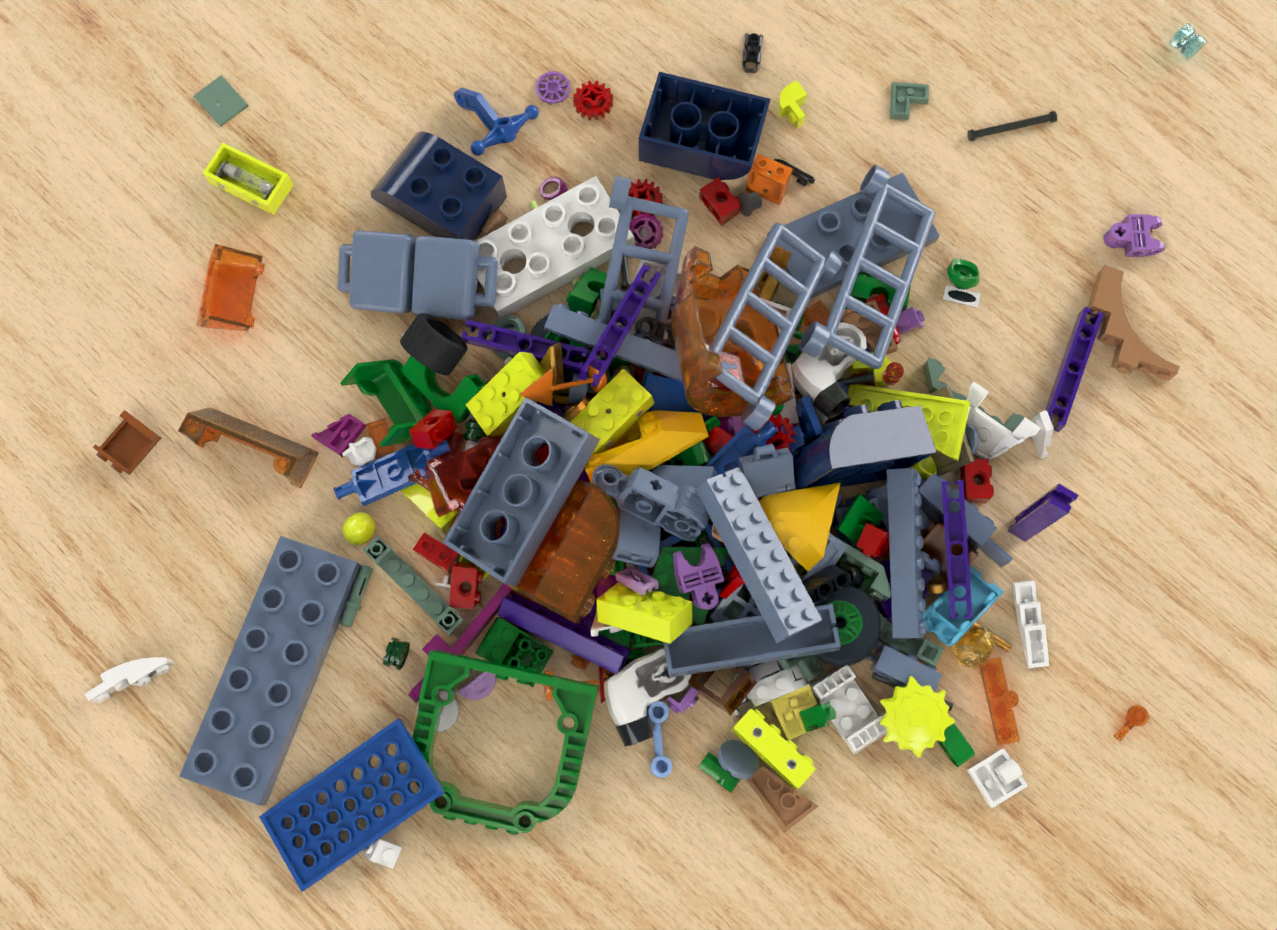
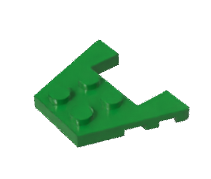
[652,547,728,625]

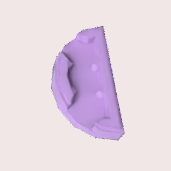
[457,672,496,700]

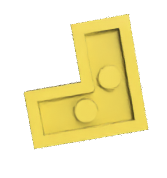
[770,685,818,740]

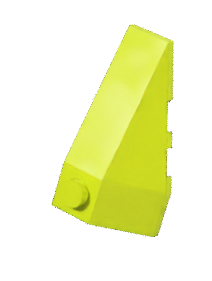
[400,478,467,533]

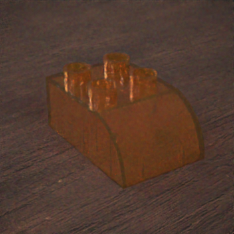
[507,480,620,623]

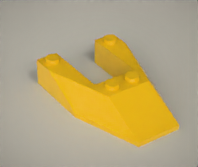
[585,410,709,489]

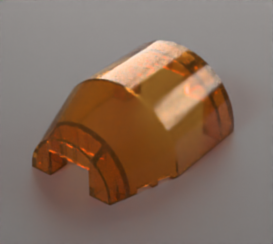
[671,246,795,417]

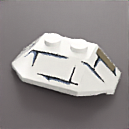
[732,660,812,716]

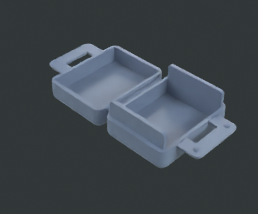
[338,230,498,320]

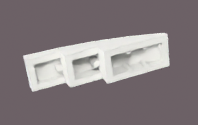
[1012,580,1049,668]

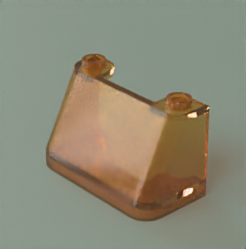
[196,244,265,331]

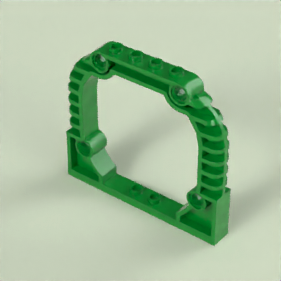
[412,649,599,835]

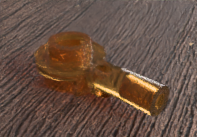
[1114,705,1149,741]

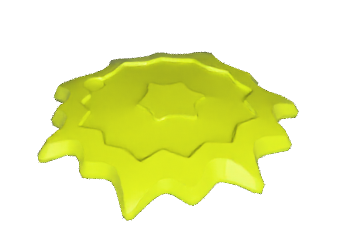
[880,676,955,758]

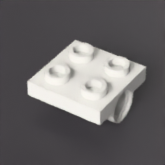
[967,748,1028,808]

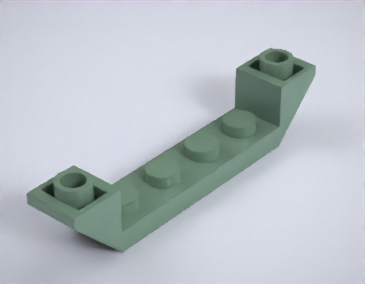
[923,357,1025,432]
[363,535,464,636]
[826,536,891,601]

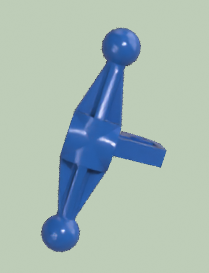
[454,88,539,156]

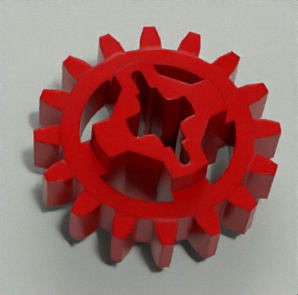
[573,80,613,121]
[628,179,663,217]
[751,414,796,451]

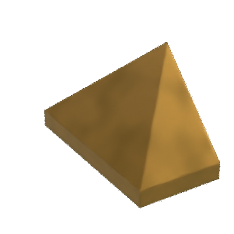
[540,343,564,386]

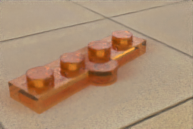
[978,657,1020,745]

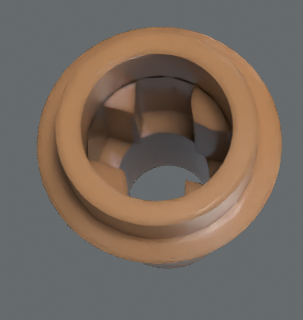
[480,208,508,235]

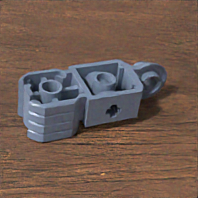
[592,465,710,541]

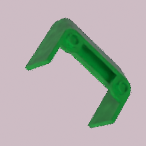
[340,359,432,447]

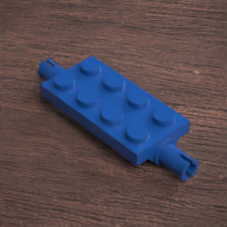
[705,421,778,475]
[333,439,451,506]

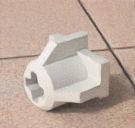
[342,437,377,467]

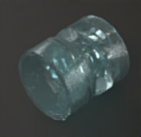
[1169,23,1207,60]

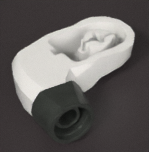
[791,322,867,419]

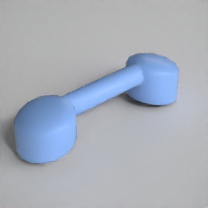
[646,701,672,778]

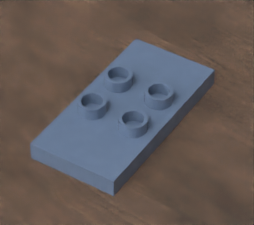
[767,173,940,299]

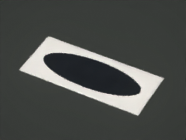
[943,285,981,308]

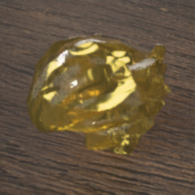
[951,626,994,669]

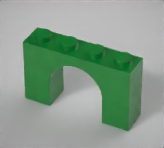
[400,356,486,424]

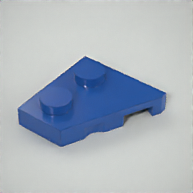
[796,395,823,444]

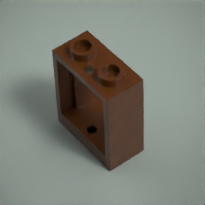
[688,666,757,715]

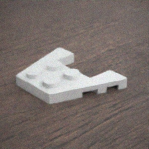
[966,382,1040,461]

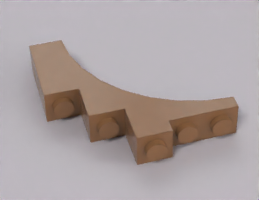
[1087,265,1180,380]

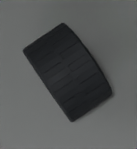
[400,314,468,376]

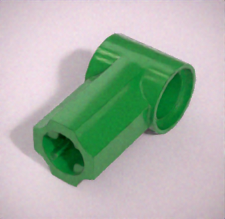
[698,752,741,793]

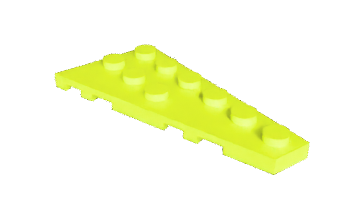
[848,384,971,461]

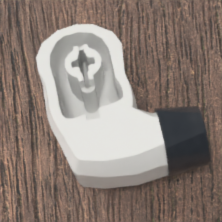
[604,648,691,747]

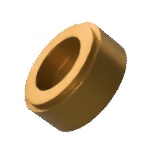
[926,580,948,593]

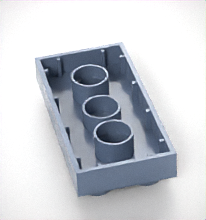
[443,397,600,587]

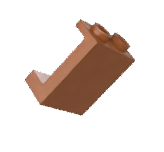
[93,410,161,475]
[920,520,979,582]

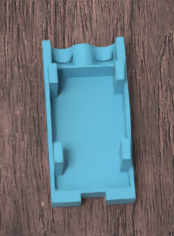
[923,565,1004,646]

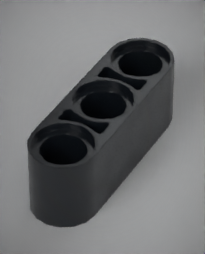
[635,317,694,351]
[802,565,851,606]

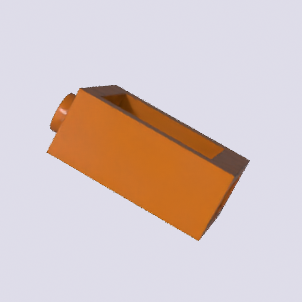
[746,153,793,206]

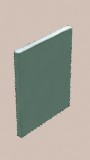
[193,76,248,127]

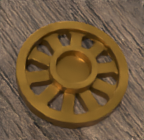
[562,397,589,422]

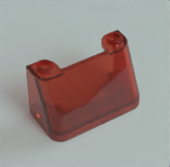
[424,435,501,518]

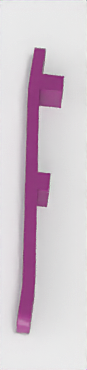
[408,488,596,703]

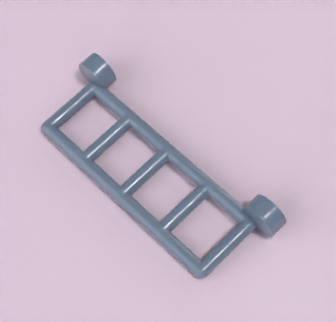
[799,164,935,369]
[568,175,689,405]
[701,223,844,431]

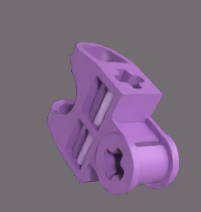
[1103,214,1165,257]
[673,543,724,609]

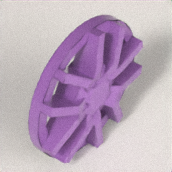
[536,71,570,105]

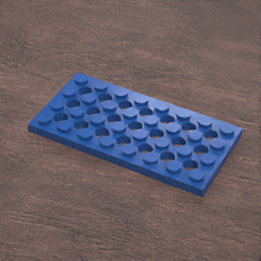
[259,719,445,892]

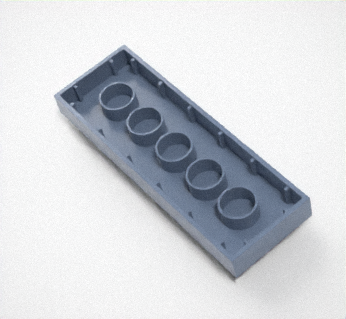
[179,536,361,805]

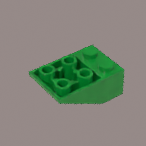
[475,617,554,687]

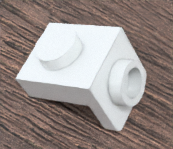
[364,839,402,869]

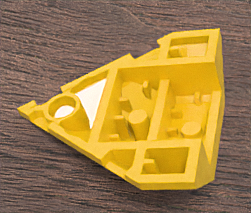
[759,483,840,571]

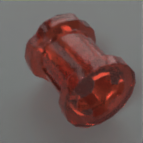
[882,362,904,385]

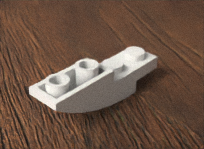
[85,657,175,703]

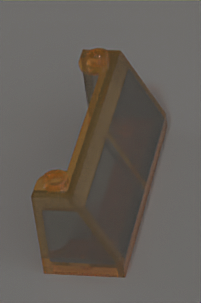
[178,407,319,488]

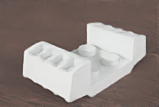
[810,665,887,755]

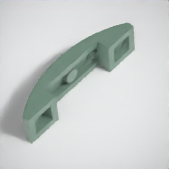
[879,615,945,667]

